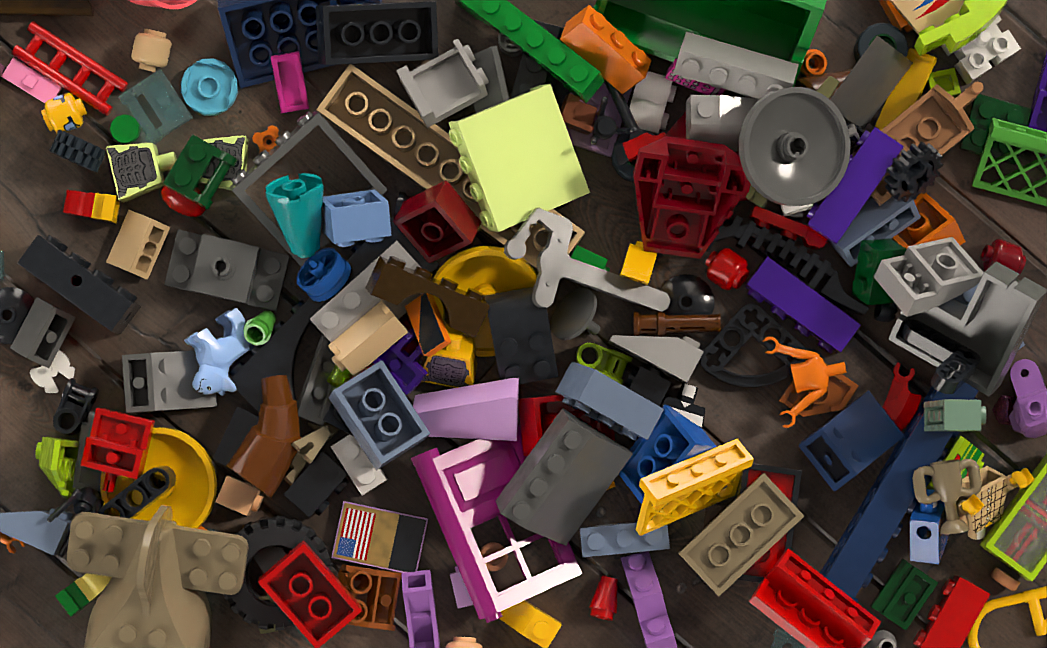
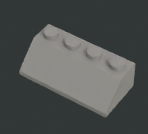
[310,241,423,342]

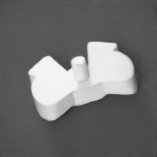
[30,350,75,393]

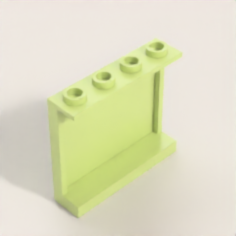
[449,84,590,232]

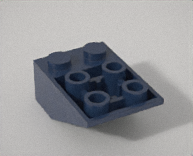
[798,390,904,492]

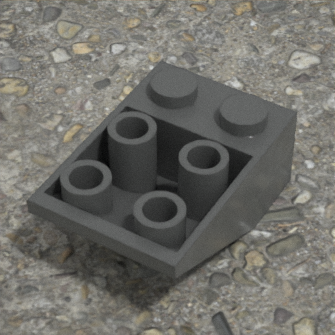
[122,350,218,414]

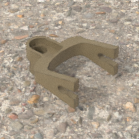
[284,421,340,486]

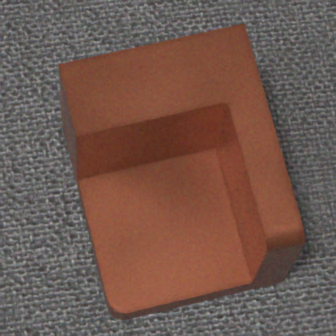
[560,93,597,135]

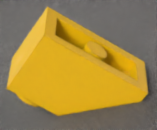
[619,241,657,285]
[499,600,562,648]

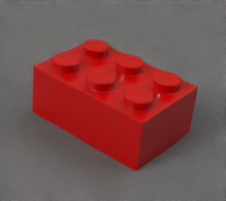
[258,540,362,648]

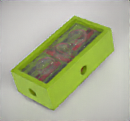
[979,453,1047,582]

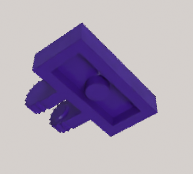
[373,328,428,395]

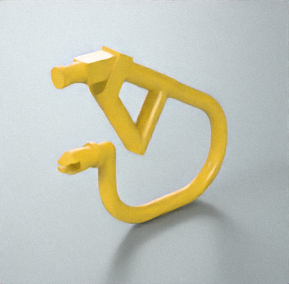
[967,586,1047,648]

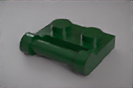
[163,134,237,210]

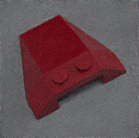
[633,136,751,259]

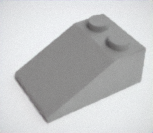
[608,335,704,384]

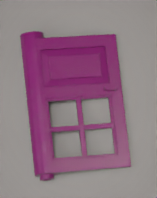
[411,425,582,623]

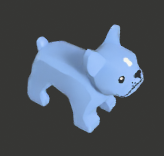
[184,308,255,396]

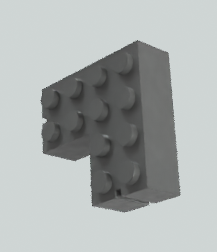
[888,261,1047,397]

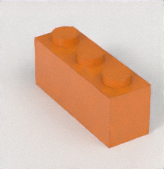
[560,5,651,94]

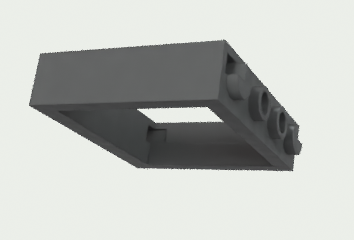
[230,110,387,267]

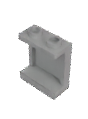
[396,39,489,128]

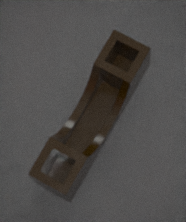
[365,256,490,337]

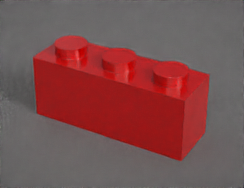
[913,575,990,648]

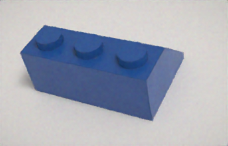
[619,405,717,509]

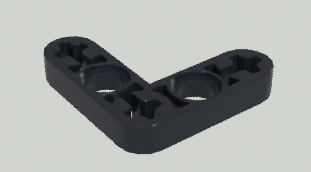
[900,319,981,394]

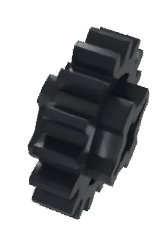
[884,142,943,202]

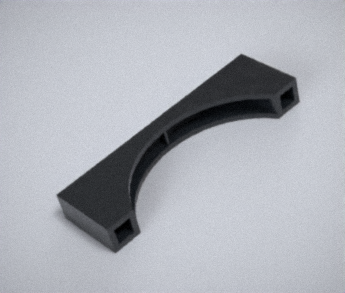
[229,216,441,412]

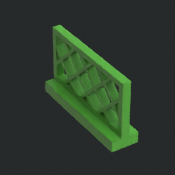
[972,118,1047,206]

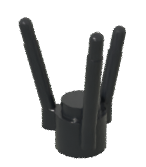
[590,96,636,145]
[47,487,104,559]

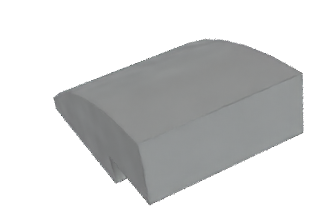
[874,237,984,317]

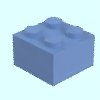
[321,189,391,247]

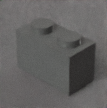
[10,297,76,368]

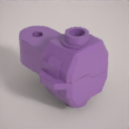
[1009,359,1047,438]

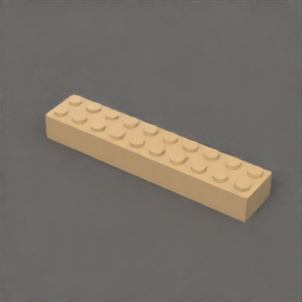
[316,64,585,272]

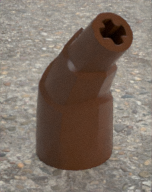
[226,375,302,498]

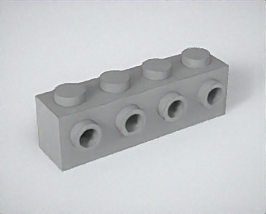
[673,32,799,99]

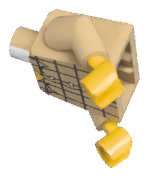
[956,466,1035,540]

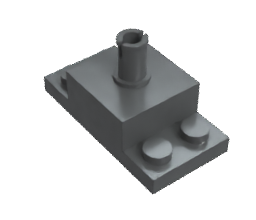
[164,229,290,312]

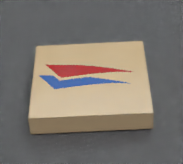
[889,0,964,35]

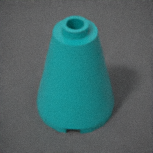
[266,173,324,258]

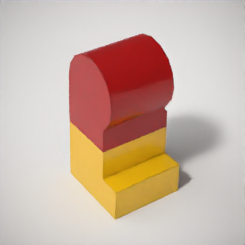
[63,190,120,224]

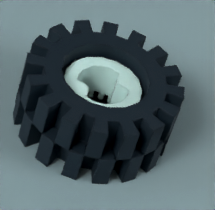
[49,130,107,172]

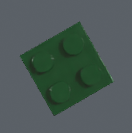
[959,94,1032,165]

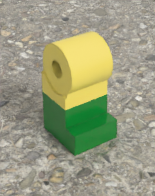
[55,573,112,617]

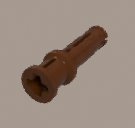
[634,311,721,337]

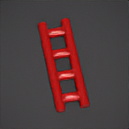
[11,21,129,116]

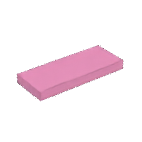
[1,57,62,103]

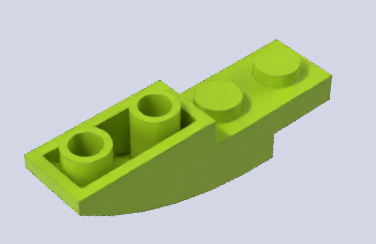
[914,0,1008,56]

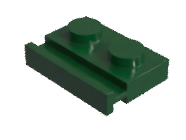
[870,559,938,630]

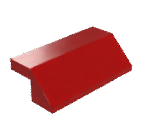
[749,548,881,648]

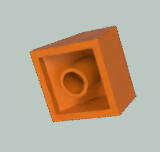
[891,193,966,249]

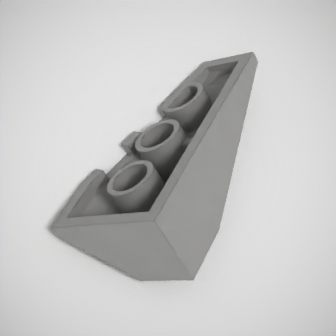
[686,95,760,152]

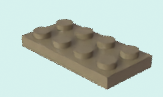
[678,473,804,596]

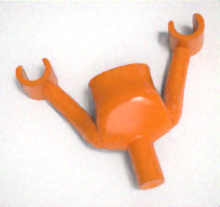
[763,337,847,428]

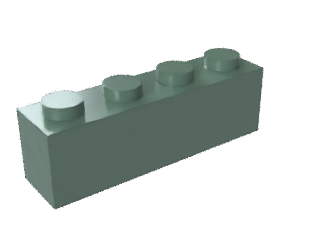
[924,399,986,432]

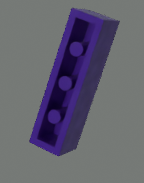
[806,127,904,245]
[745,256,861,354]

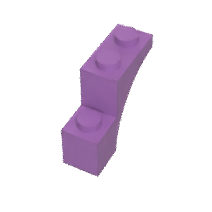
[621,551,677,648]
[402,570,440,648]

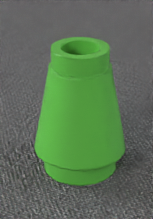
[243,311,276,345]

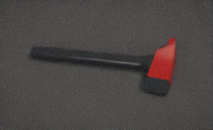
[603,78,667,165]

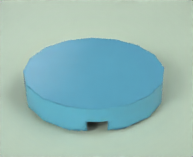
[181,58,238,116]

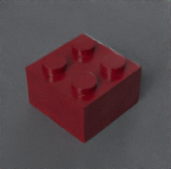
[393,180,482,263]

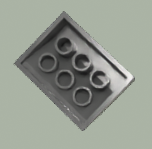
[496,408,633,546]

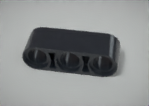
[98,466,176,519]

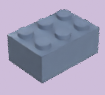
[328,360,431,471]
[555,362,664,441]

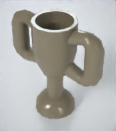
[912,459,982,535]

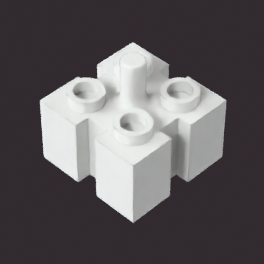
[941,15,1021,85]

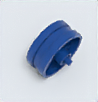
[297,247,351,302]

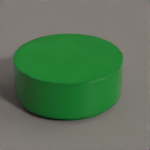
[110,114,140,144]

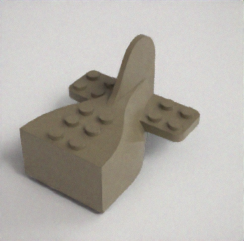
[67,505,249,648]

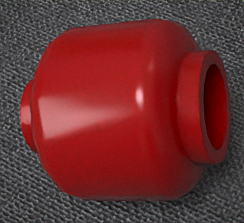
[705,248,749,291]

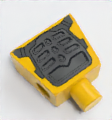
[422,328,477,388]

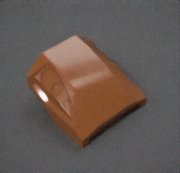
[336,564,402,631]

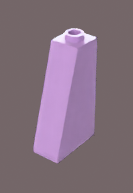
[413,378,519,441]

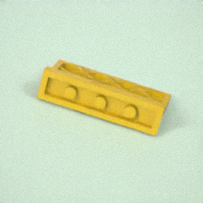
[635,439,754,536]

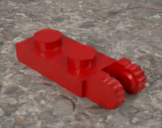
[748,206,828,250]

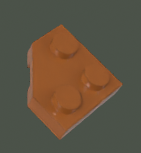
[778,359,859,417]

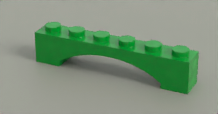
[454,0,604,103]

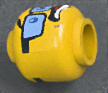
[41,93,87,133]

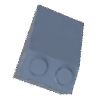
[0,507,73,555]

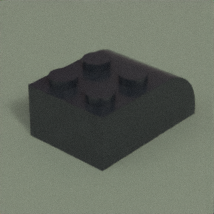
[484,286,559,384]

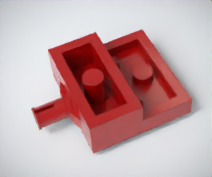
[80,407,155,493]

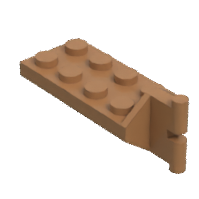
[851,81,983,206]

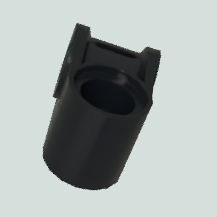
[53,378,99,435]

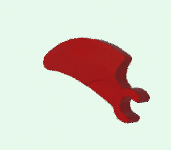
[882,363,922,431]

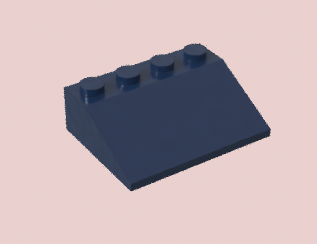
[218,0,338,88]

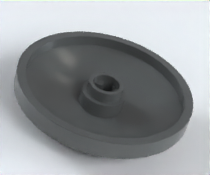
[739,87,850,206]

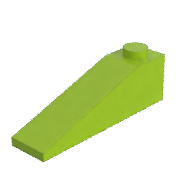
[35,437,79,499]

